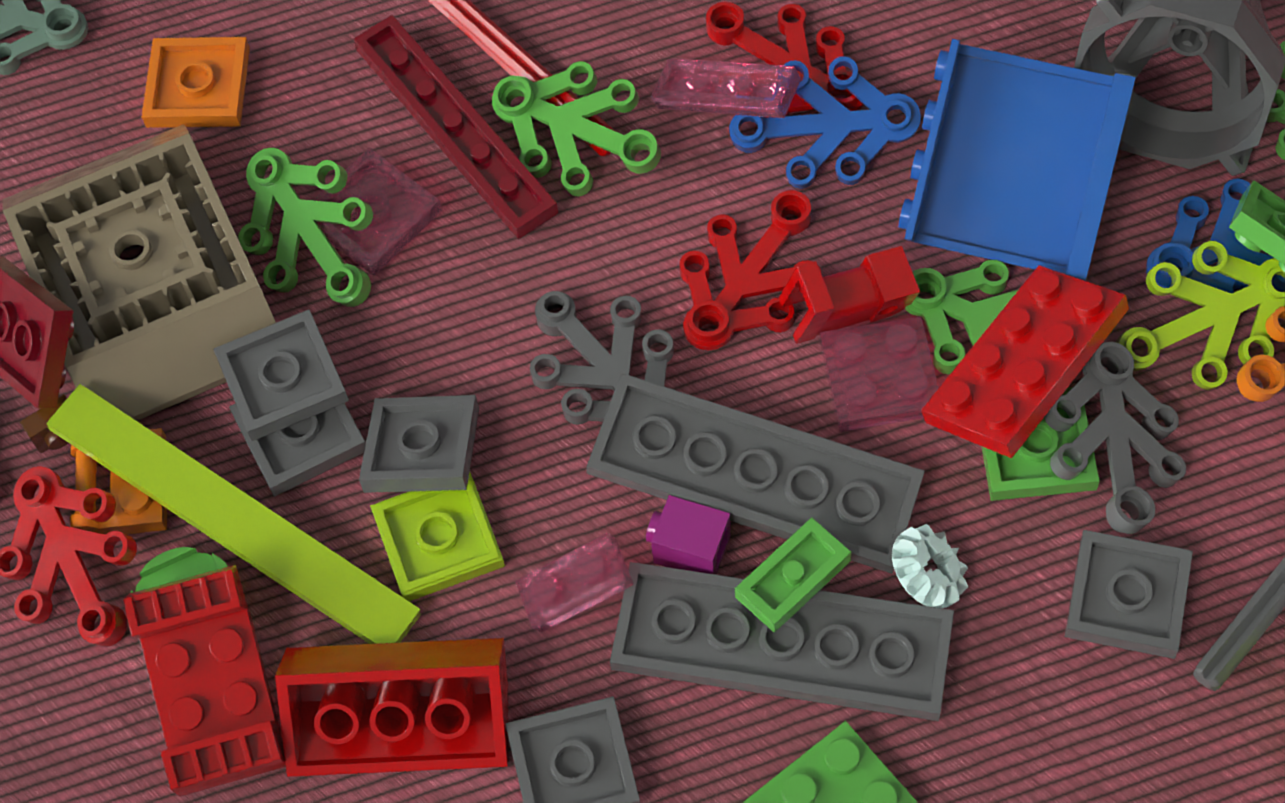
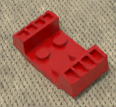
[123,564,286,797]

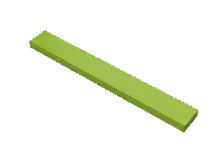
[47,384,421,644]

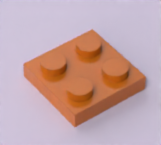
[141,37,250,128]

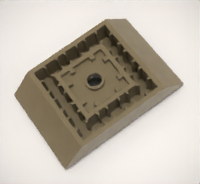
[3,124,276,421]

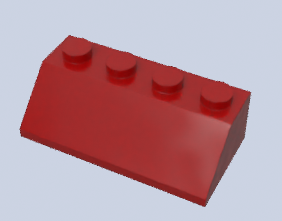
[275,638,508,777]

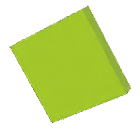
[370,472,505,602]

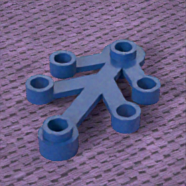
[729,56,921,189]
[1146,179,1285,294]

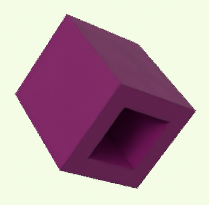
[646,495,731,575]

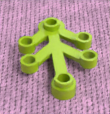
[1116,241,1285,390]

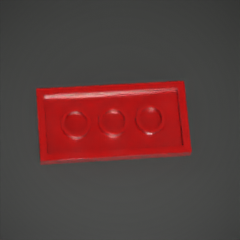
[921,265,1129,458]

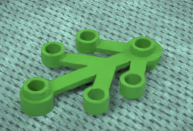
[492,61,661,196]
[238,148,373,307]
[905,260,1018,374]

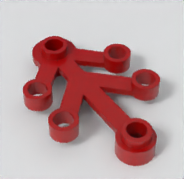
[706,2,864,118]
[679,190,822,350]
[0,466,137,647]

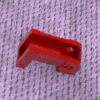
[778,246,920,344]

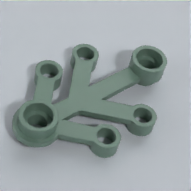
[0,0,88,75]

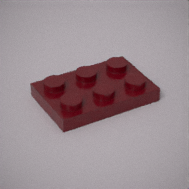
[0,256,74,409]

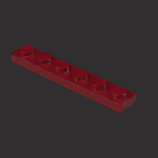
[353,15,559,240]

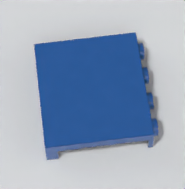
[898,39,1136,281]

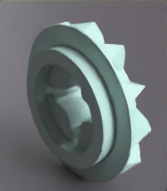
[892,524,968,609]

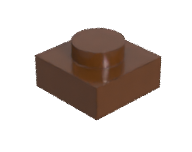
[19,394,69,454]

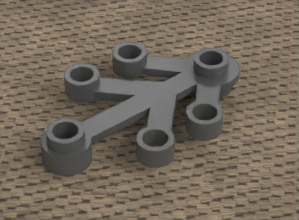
[530,291,674,425]
[1044,342,1186,534]

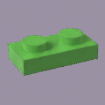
[735,517,851,633]

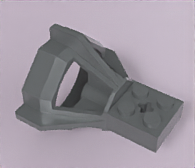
[1074,0,1285,176]

